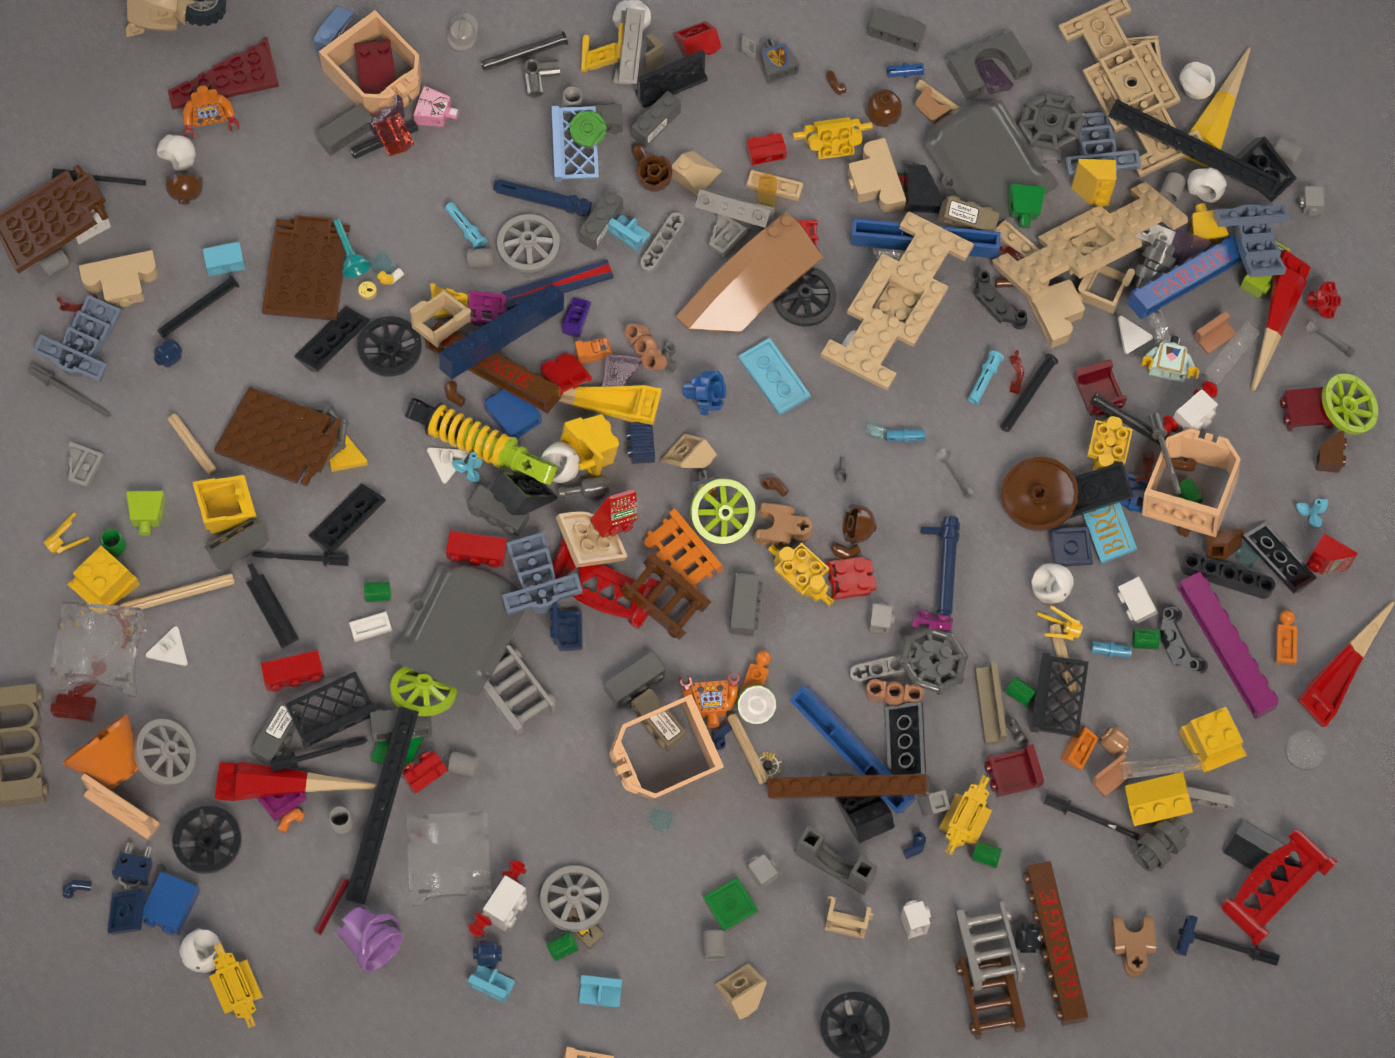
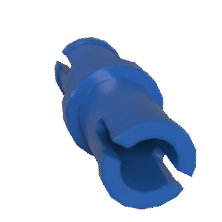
[887,63,924,78]

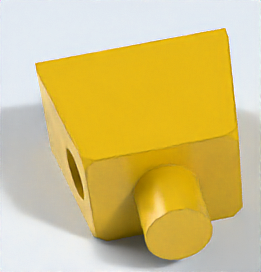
[1189,203,1229,248]

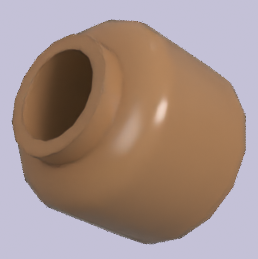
[1100,727,1130,756]

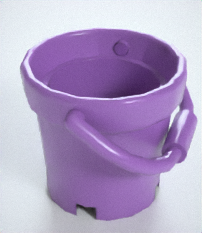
[336,905,404,973]

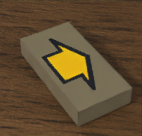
[567,908,604,949]

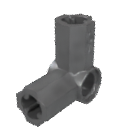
[523,59,560,98]

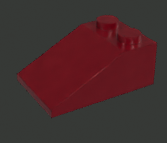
[354,40,396,94]

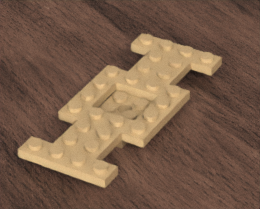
[1059,0,1204,178]
[992,182,1188,303]

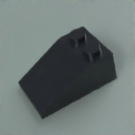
[1235,136,1297,202]
[490,472,558,515]

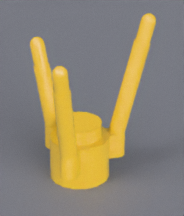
[43,512,90,554]
[1037,605,1083,641]

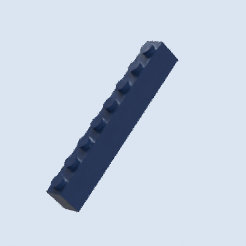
[439,284,564,379]

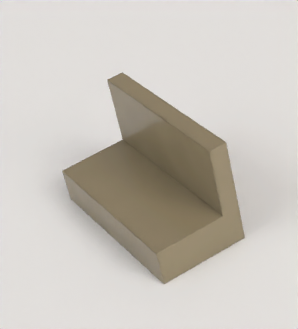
[645,33,664,74]

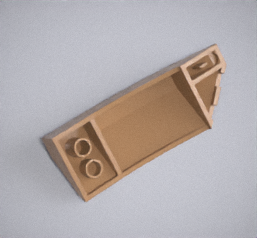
[676,212,823,334]

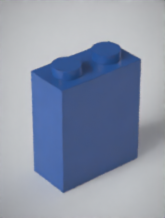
[484,389,542,439]
[142,872,200,935]

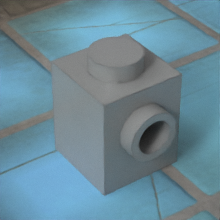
[1299,186,1324,216]
[869,603,895,634]
[747,854,778,889]

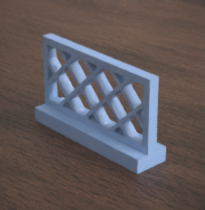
[552,106,599,182]

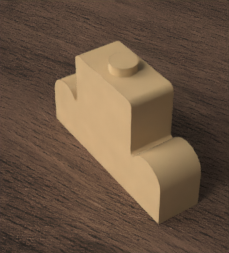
[848,138,906,213]
[79,250,158,307]
[1024,280,1085,348]

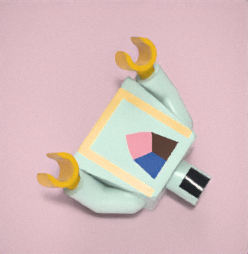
[1140,336,1199,382]

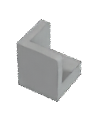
[918,790,951,816]

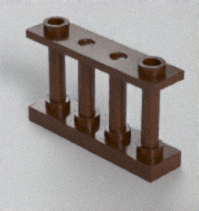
[620,552,711,640]
[956,956,1026,1040]

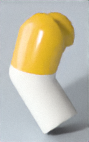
[377,268,404,285]

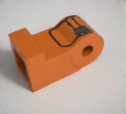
[575,338,612,364]

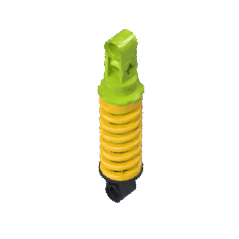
[405,398,558,485]

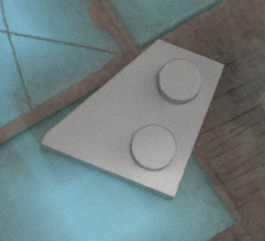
[709,214,747,257]
[69,441,104,489]

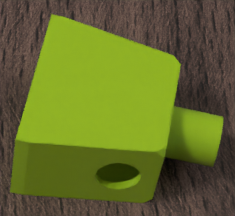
[126,491,166,536]

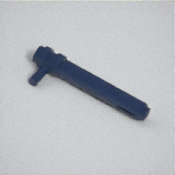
[493,179,592,217]
[921,516,960,616]

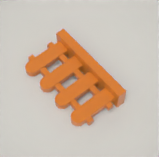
[644,508,724,589]

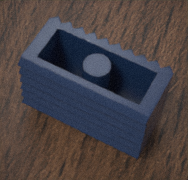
[626,422,655,464]

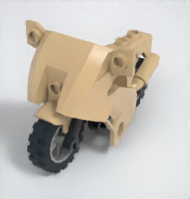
[125,0,226,37]

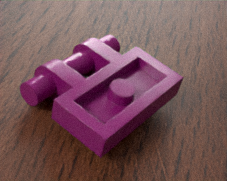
[467,291,506,326]

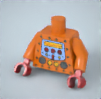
[183,86,240,139]
[679,671,740,728]

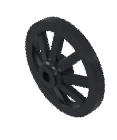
[773,268,836,326]
[357,316,422,377]
[172,806,242,874]
[820,992,890,1058]

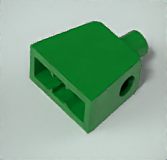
[1007,184,1046,228]

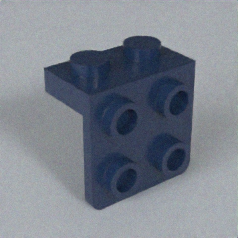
[550,602,583,651]

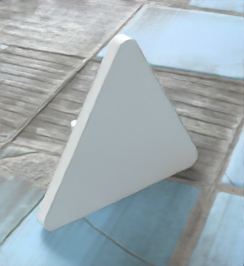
[1118,316,1153,354]
[427,448,469,484]
[146,626,188,666]

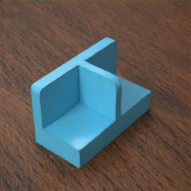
[608,215,650,251]
[203,242,245,277]
[468,965,515,1003]
[579,975,622,1008]

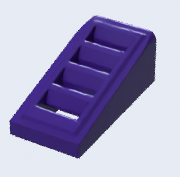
[562,298,591,338]

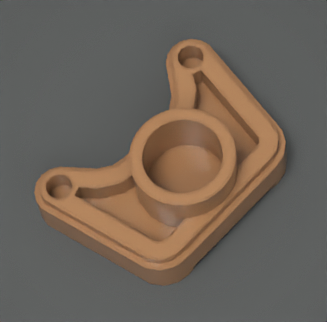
[915,87,950,122]

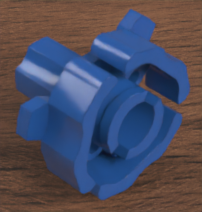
[682,371,726,416]

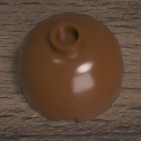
[866,89,902,127]
[636,154,672,192]
[166,175,203,205]
[842,504,877,543]

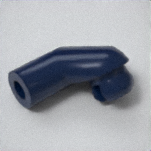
[713,722,732,750]
[903,832,926,859]
[62,880,92,899]

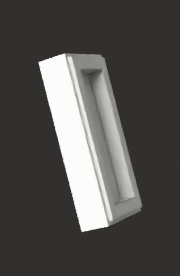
[349,611,392,642]

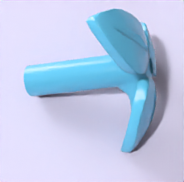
[452,452,483,482]
[1296,499,1328,528]

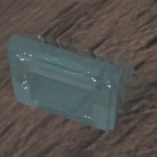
[370,252,396,275]
[866,423,888,439]
[1235,543,1259,569]
[649,808,674,833]

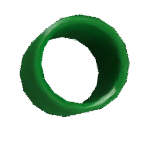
[1177,478,1204,504]
[100,529,126,556]
[364,581,391,603]
[1132,628,1160,650]
[1005,676,1037,707]
[972,841,1002,869]
[546,931,579,962]

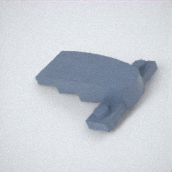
[1065,112,1141,177]
[1213,204,1290,277]
[33,295,123,382]
[502,532,583,615]

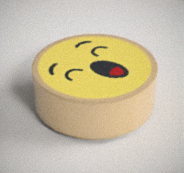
[358,281,377,301]

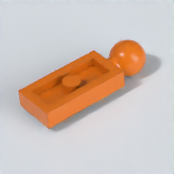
[1276,610,1297,665]
[740,650,771,693]

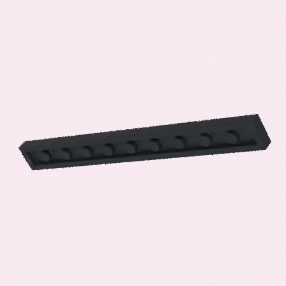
[1108,99,1281,198]
[345,707,419,905]

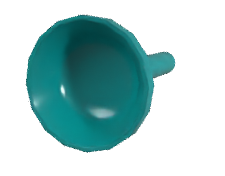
[334,219,371,278]

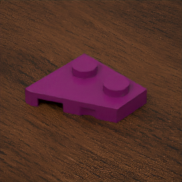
[912,609,953,631]

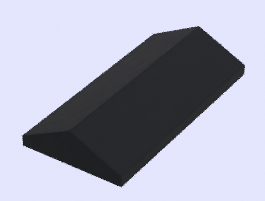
[294,306,370,372]
[308,484,386,553]
[1242,522,1317,594]
[885,701,926,775]
[1223,820,1302,882]

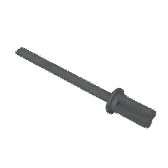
[28,364,111,417]
[1149,413,1181,494]

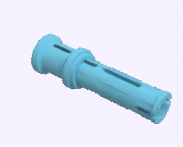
[444,202,488,249]
[968,350,1004,405]

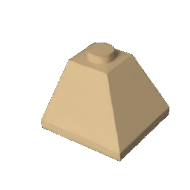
[672,151,722,196]
[660,433,717,468]
[715,963,767,1020]

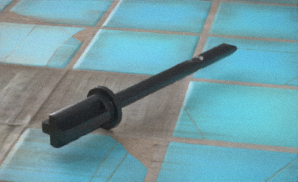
[52,168,146,186]
[252,551,350,567]
[270,739,368,772]
[1043,793,1140,840]
[1178,928,1280,966]

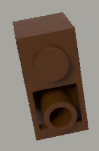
[1316,431,1347,473]
[1203,529,1243,559]

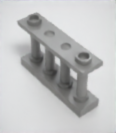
[613,8,645,85]
[695,188,776,228]
[482,645,556,737]
[956,902,1025,991]

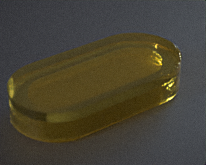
[757,173,777,207]

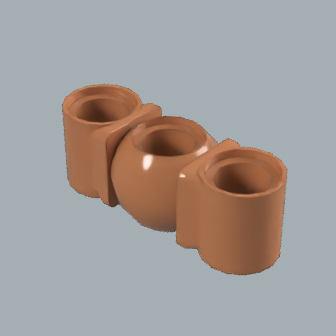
[625,323,667,371]
[866,679,923,706]

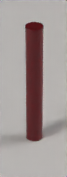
[314,878,349,935]

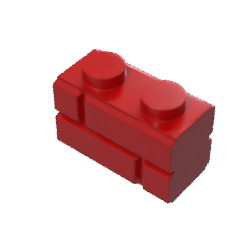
[746,132,787,166]
[401,751,448,794]

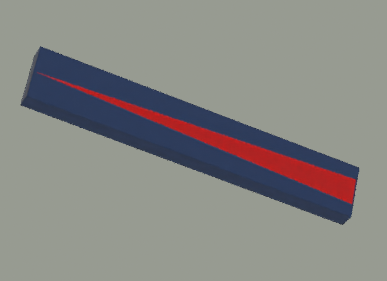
[502,260,614,310]

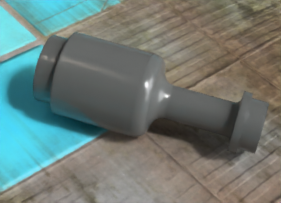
[558,477,609,499]

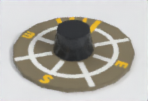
[758,752,783,778]

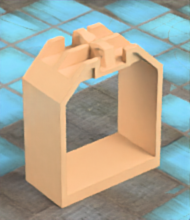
[319,10,422,117]
[1142,428,1241,537]
[609,694,724,800]

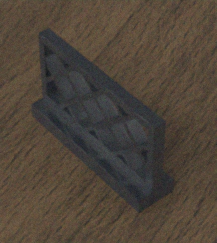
[635,50,708,108]
[246,563,299,648]
[1031,652,1089,737]
[284,671,377,748]

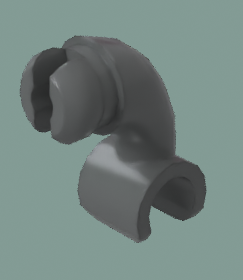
[663,342,677,372]
[1005,717,1029,747]

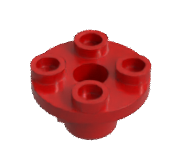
[1307,281,1341,319]

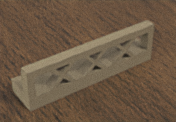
[975,661,1007,745]

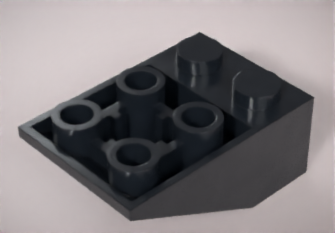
[835,797,895,844]

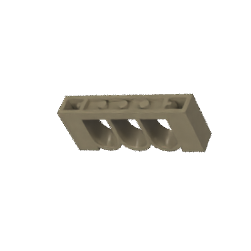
[0,683,49,808]

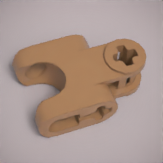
[754,503,813,547]
[1111,916,1156,977]

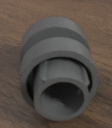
[1133,238,1176,289]
[1133,817,1190,871]

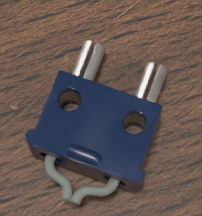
[112,842,153,890]

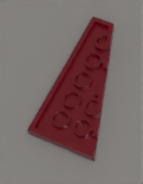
[168,38,279,110]

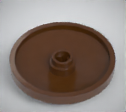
[1001,457,1078,531]

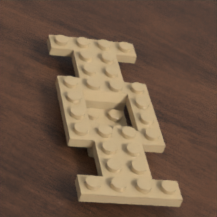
[821,211,974,391]

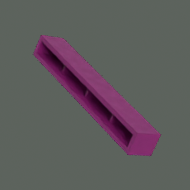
[1177,572,1279,719]

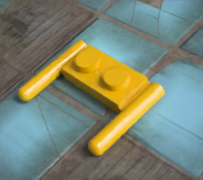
[581,22,625,72]

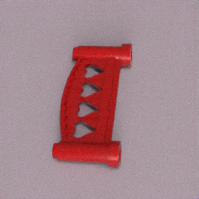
[552,537,665,629]
[1220,828,1338,946]

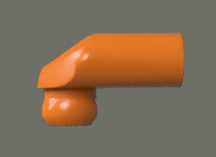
[277,808,305,833]

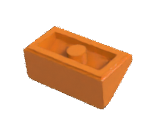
[1060,727,1099,770]

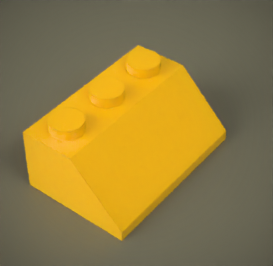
[1071,159,1116,207]
[1125,772,1193,826]

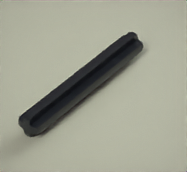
[351,121,418,159]

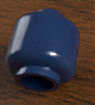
[154,340,182,368]
[473,940,502,967]

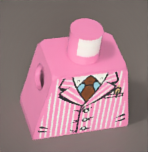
[414,86,459,127]

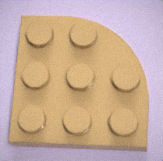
[556,511,628,568]

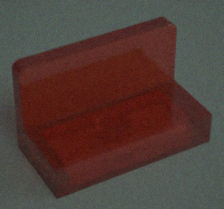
[374,112,414,156]
[50,694,97,722]

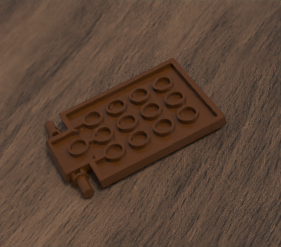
[0,165,108,273]
[262,215,350,321]
[214,387,342,487]

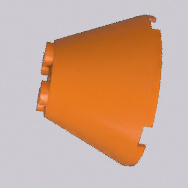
[62,713,139,791]

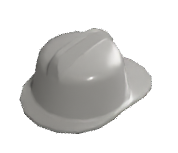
[447,13,478,51]

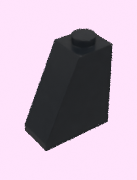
[904,163,944,213]

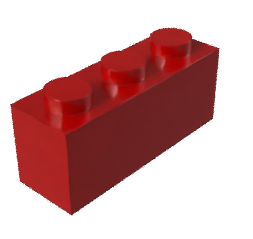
[446,531,507,568]
[260,650,325,692]

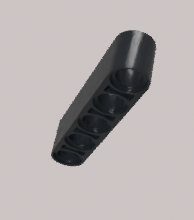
[1181,553,1276,599]

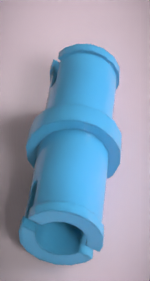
[887,428,925,443]
[1091,641,1132,659]

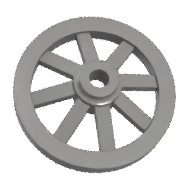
[497,214,560,273]
[133,719,196,786]
[540,866,609,932]

